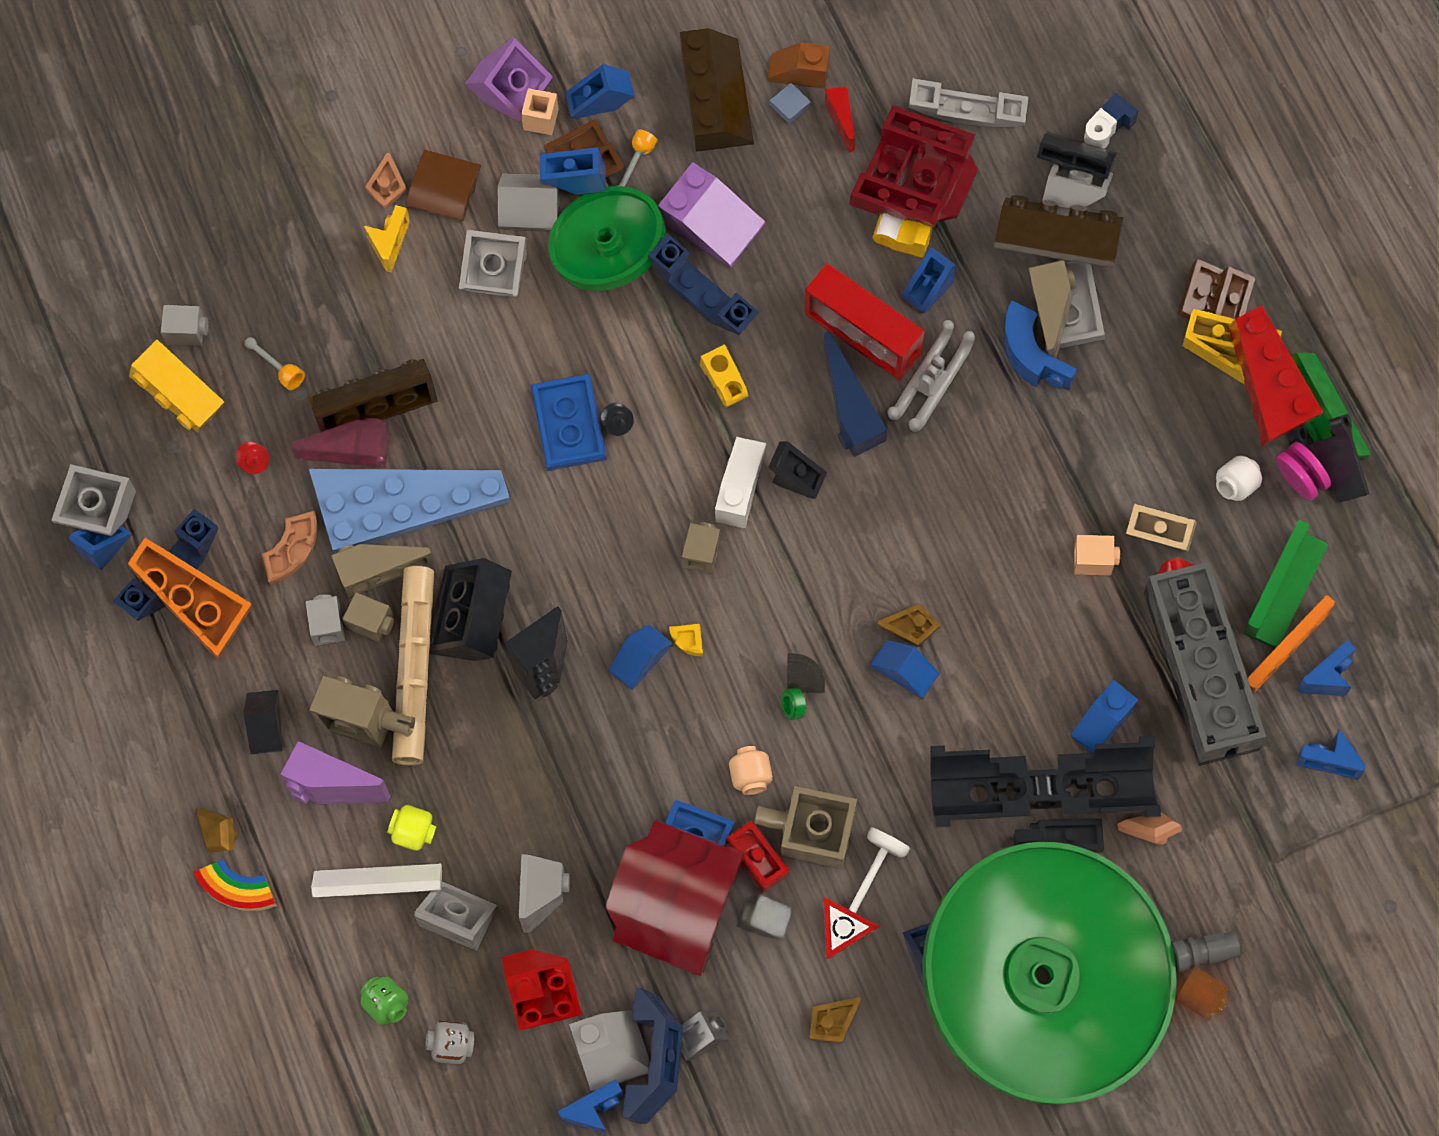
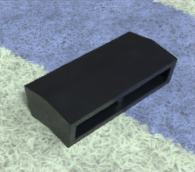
[1037,131,1117,179]

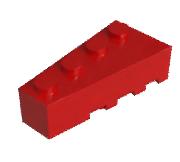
[1229,305,1323,447]

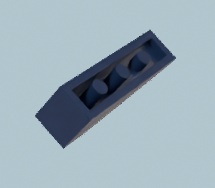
[823,331,887,457]

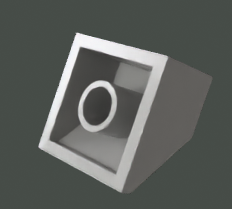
[51,464,136,536]

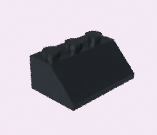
[429,558,512,661]
[506,606,568,699]

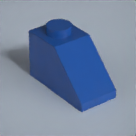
[565,64,635,119]
[540,148,606,194]
[1071,680,1139,753]

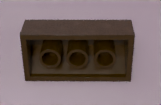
[680,28,754,152]
[994,195,1124,268]
[308,358,438,440]

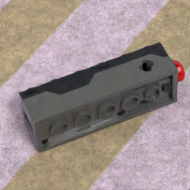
[1144,558,1266,766]

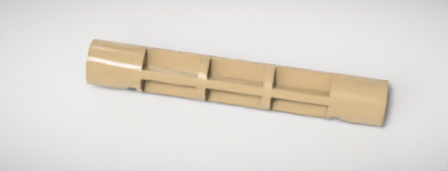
[392,566,434,766]

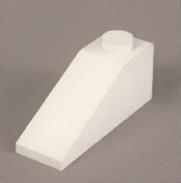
[715,437,766,528]

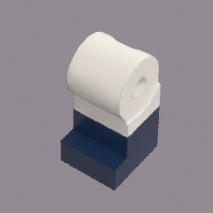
[1084,93,1138,149]

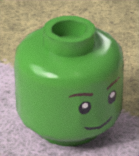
[360,976,408,1025]

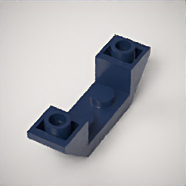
[648,233,759,335]
[113,509,219,621]
[623,988,683,1124]

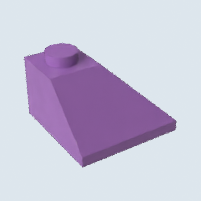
[465,38,553,121]

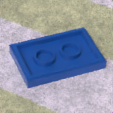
[531,374,607,471]

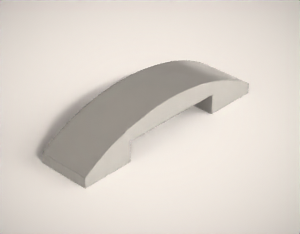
[909,79,1028,127]

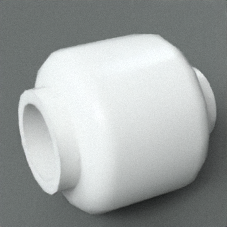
[1216,456,1262,501]

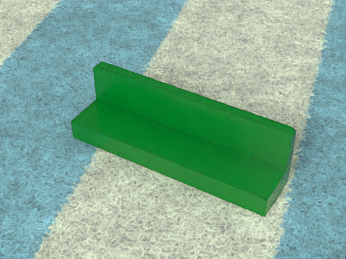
[1291,352,1371,459]
[1243,520,1328,649]

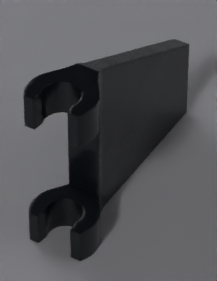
[1286,414,1370,502]

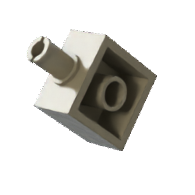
[309,676,415,748]
[754,786,857,869]

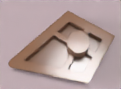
[365,153,407,209]
[1117,812,1182,845]

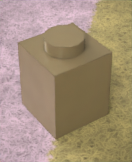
[682,522,721,574]
[342,592,394,643]

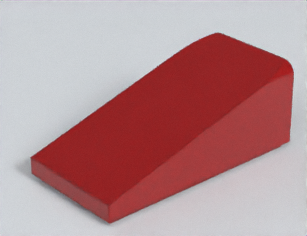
[825,86,855,152]
[726,820,790,894]

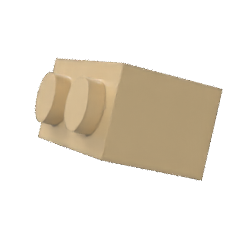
[1126,504,1197,551]

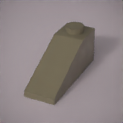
[1029,260,1076,358]
[331,544,434,598]

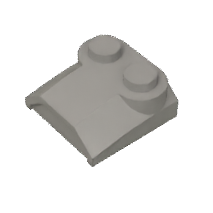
[459,230,527,297]

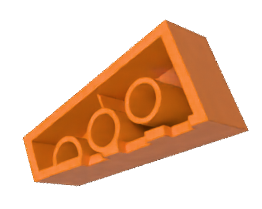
[128,538,252,659]

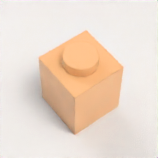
[521,88,559,135]
[1074,535,1120,576]

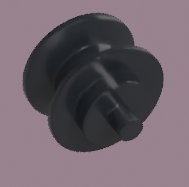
[600,403,634,436]

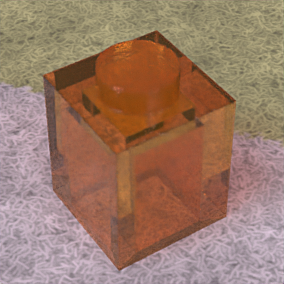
[1175,967,1230,1021]

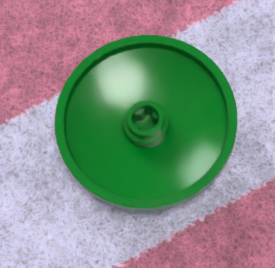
[548,186,666,291]

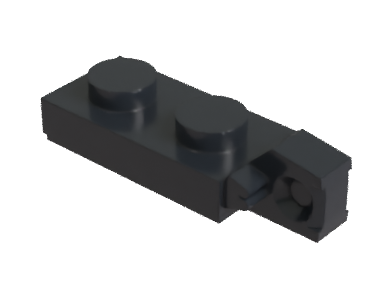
[1013,818,1104,853]

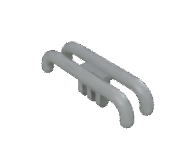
[887,320,975,432]

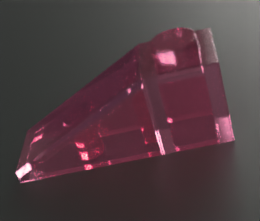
[291,418,391,468]

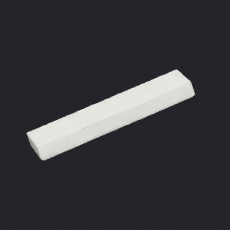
[311,864,442,897]

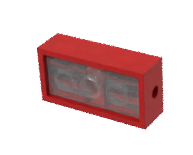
[805,263,925,381]

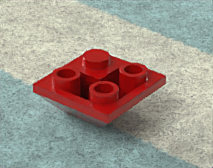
[502,949,582,1031]

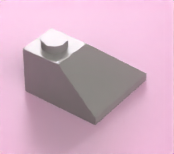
[1043,163,1113,208]
[519,854,570,933]
[569,1010,650,1093]

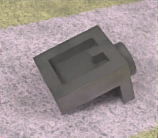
[681,1011,730,1061]

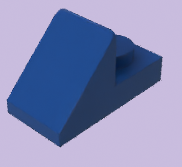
[1297,640,1356,696]
[1296,729,1365,780]
[558,1080,624,1135]

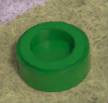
[781,688,806,720]

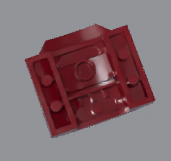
[849,105,978,228]
[606,820,745,976]

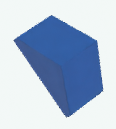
[901,248,955,313]
[69,526,131,571]
[609,624,673,690]
[870,640,939,699]

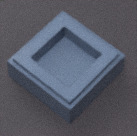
[770,83,811,124]

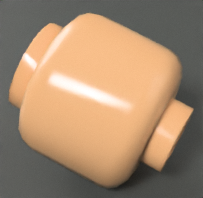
[729,746,773,795]

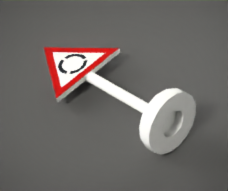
[824,827,910,960]

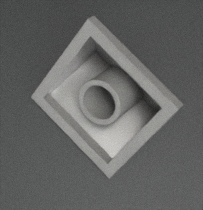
[498,173,560,231]
[414,881,497,951]

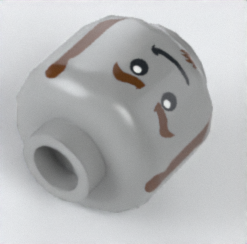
[425,1020,474,1064]

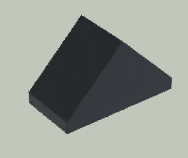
[243,690,282,754]

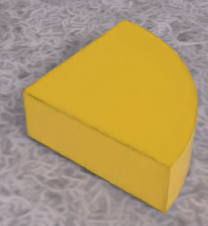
[669,624,703,656]

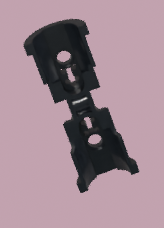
[930,736,1161,828]

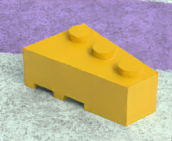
[1182,309,1282,384]
[129,340,224,433]

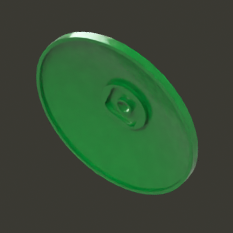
[922,842,1177,1105]

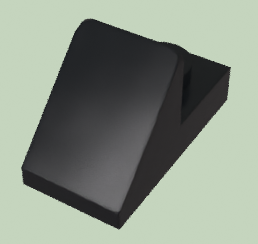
[768,441,827,499]

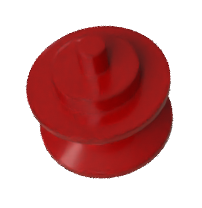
[235,442,269,474]

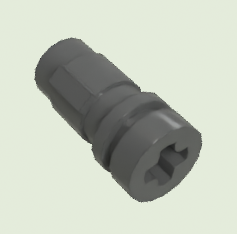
[1171,932,1241,973]

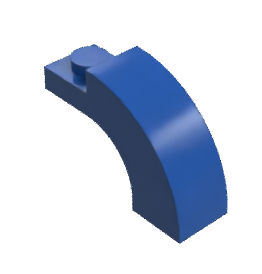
[1003,301,1077,390]

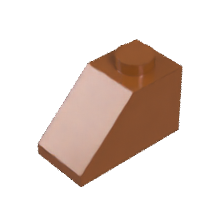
[768,42,830,89]

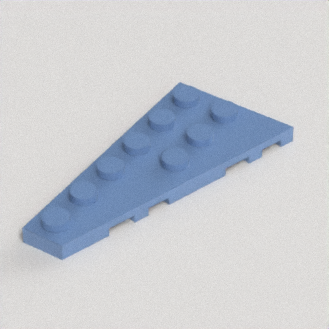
[309,469,511,554]

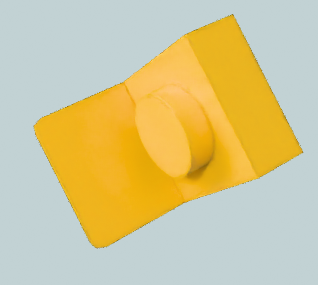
[364,205,410,273]

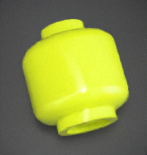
[387,805,437,851]

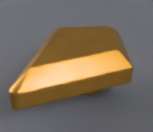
[878,603,941,647]
[197,808,237,853]
[809,997,861,1044]

